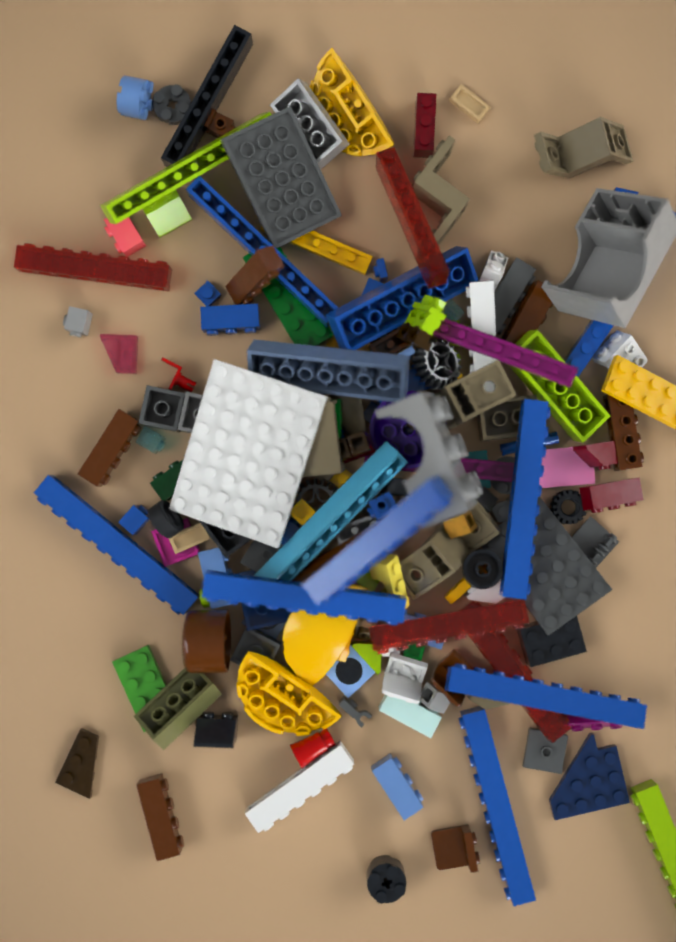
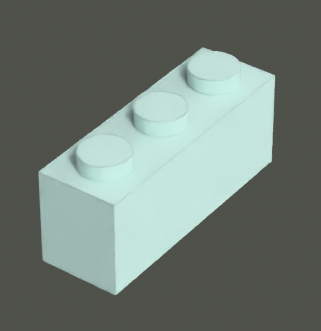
[378,695,442,738]

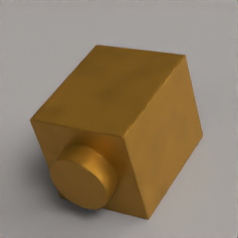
[443,511,477,539]

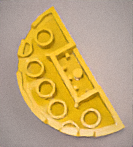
[310,48,395,157]
[282,584,368,686]
[236,651,342,736]

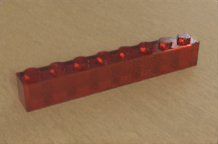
[376,147,449,289]
[14,243,172,292]
[368,599,530,654]
[453,600,571,743]

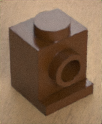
[204,109,236,138]

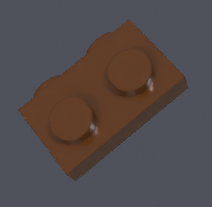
[431,649,474,707]
[431,824,480,873]

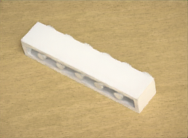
[466,280,497,392]
[245,741,354,833]

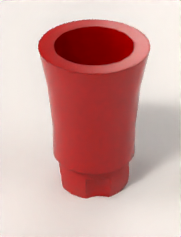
[290,728,336,769]

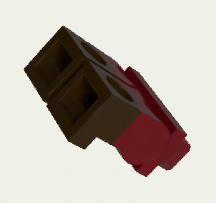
[339,431,376,464]

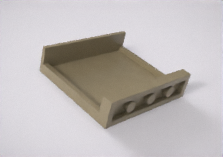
[302,397,345,477]

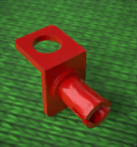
[161,357,197,393]

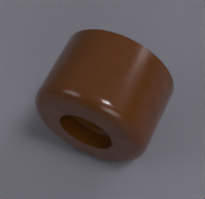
[182,610,231,673]

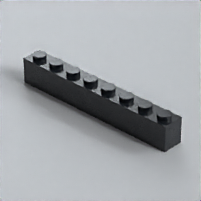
[161,25,253,167]

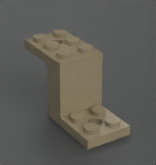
[534,117,633,179]
[412,136,470,255]
[435,360,517,430]
[399,500,502,600]

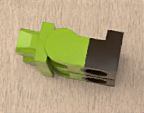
[396,294,447,352]

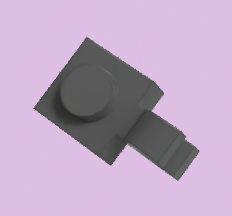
[339,696,372,728]

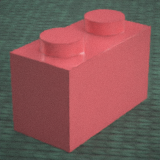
[104,217,146,257]

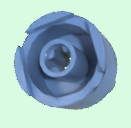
[117,75,154,120]

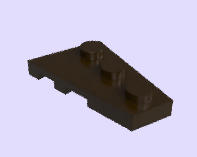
[55,728,99,799]

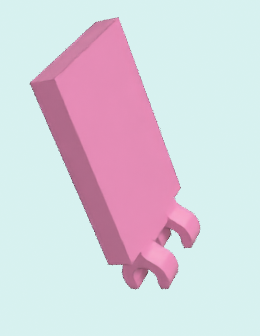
[539,447,595,488]

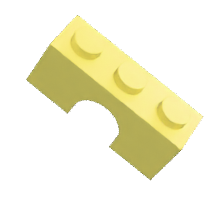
[369,554,410,609]

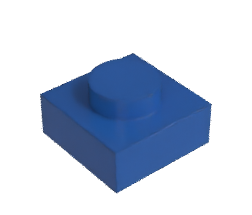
[373,258,388,282]
[194,281,222,306]

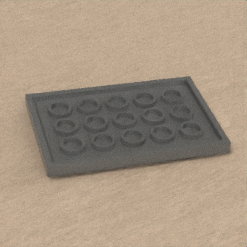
[220,106,342,249]
[481,497,612,636]

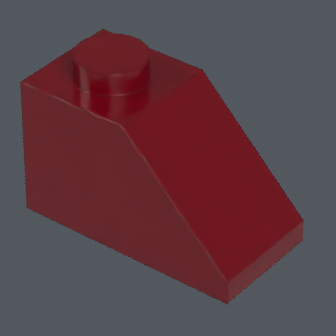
[573,441,618,470]

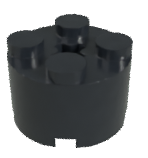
[462,549,503,589]
[366,855,406,904]

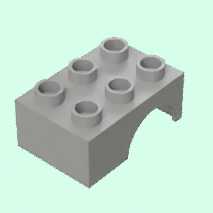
[542,188,676,328]
[375,392,483,529]

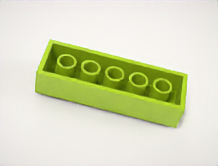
[509,330,610,443]

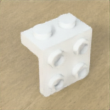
[592,330,648,370]
[382,652,428,704]

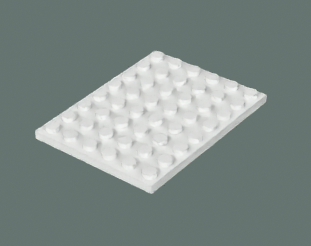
[169,359,328,548]

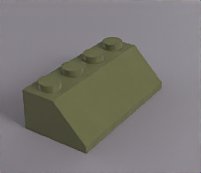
[133,668,222,750]

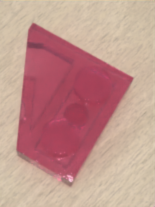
[100,334,138,374]

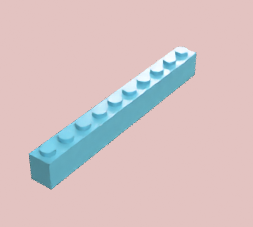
[254,441,408,581]

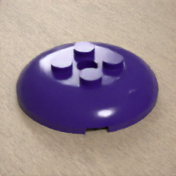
[370,390,447,468]

